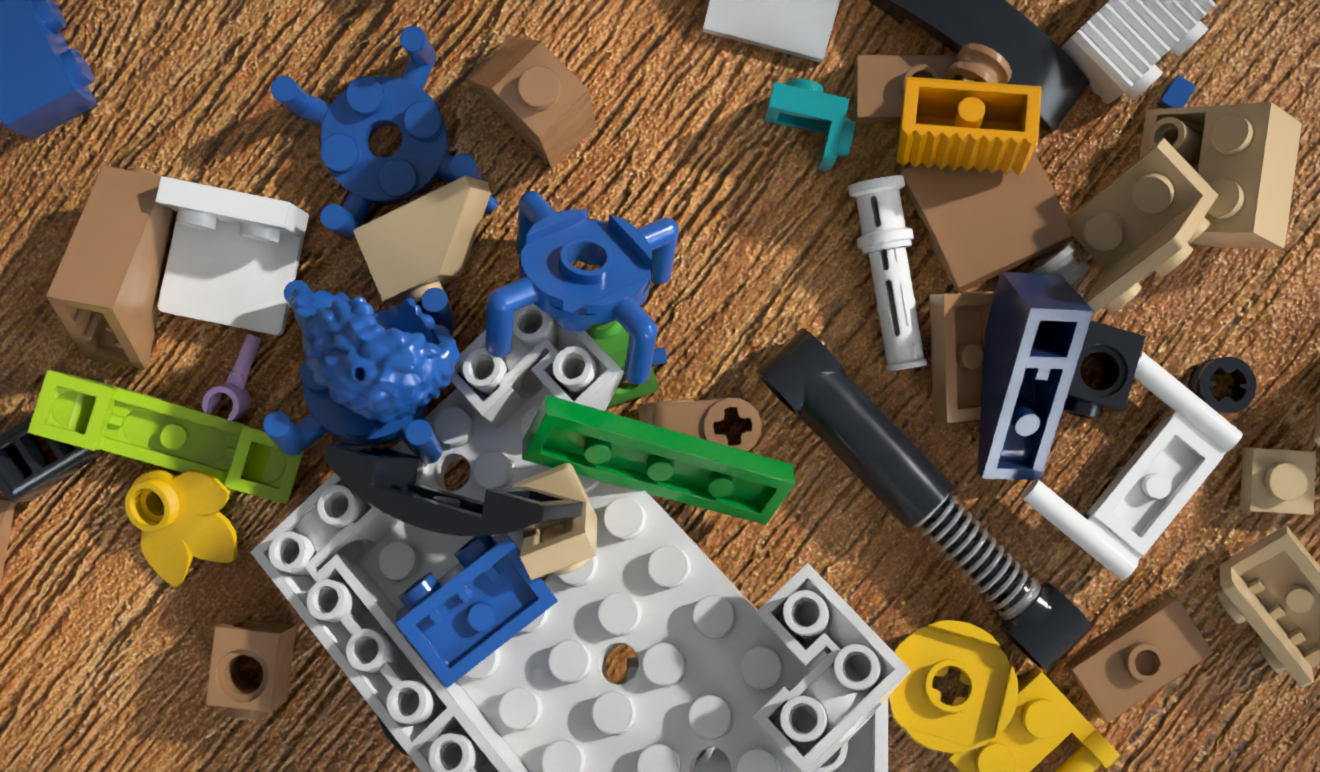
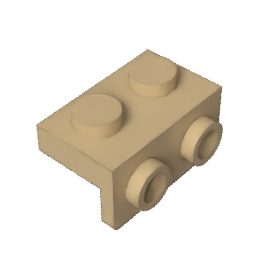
[1217,525,1320,689]

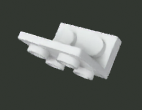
[155,176,309,336]

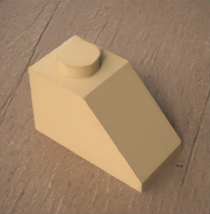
[353,176,491,306]

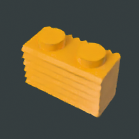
[896,77,1042,176]

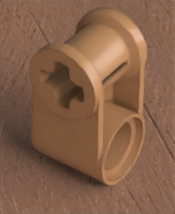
[637,397,762,452]

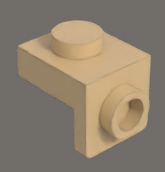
[511,463,597,580]

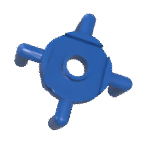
[271,26,484,239]
[485,191,679,384]
[263,280,456,464]

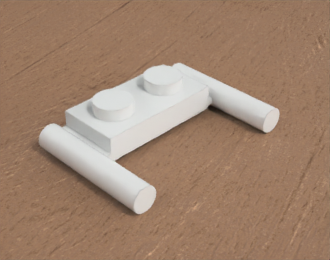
[1021,351,1243,580]

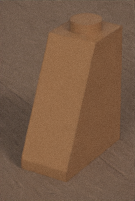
[465,36,597,169]
[46,165,177,370]

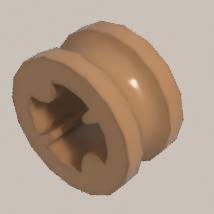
[945,43,1012,84]

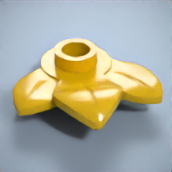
[125,470,238,587]

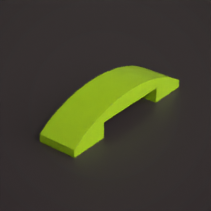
[27,370,305,504]

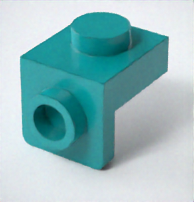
[764,78,856,172]

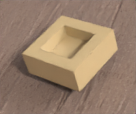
[1240,448,1316,515]

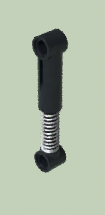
[756,328,1093,673]

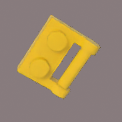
[944,668,1120,772]

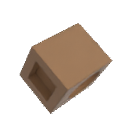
[205,618,297,720]

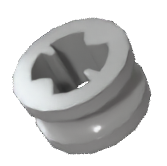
[1028,242,1090,285]

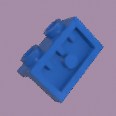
[395,533,558,688]

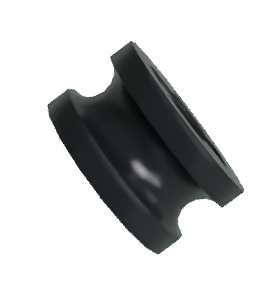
[1188,357,1257,414]

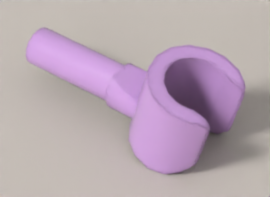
[202,334,262,422]

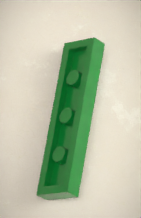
[522,395,796,525]

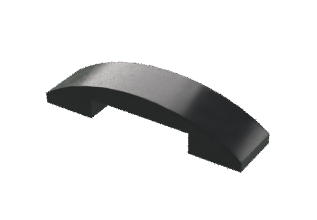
[868,0,1090,134]
[324,443,584,536]

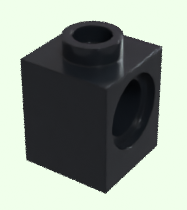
[1063,320,1146,420]

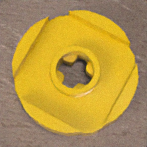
[888,620,1018,754]

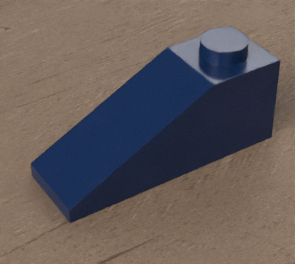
[977,272,1094,480]

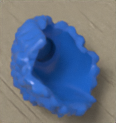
[289,288,460,424]

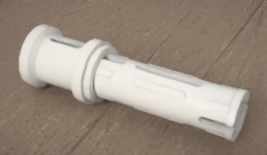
[848,175,927,372]

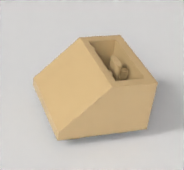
[1140,102,1302,249]

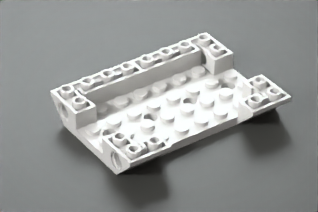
[251,303,911,772]

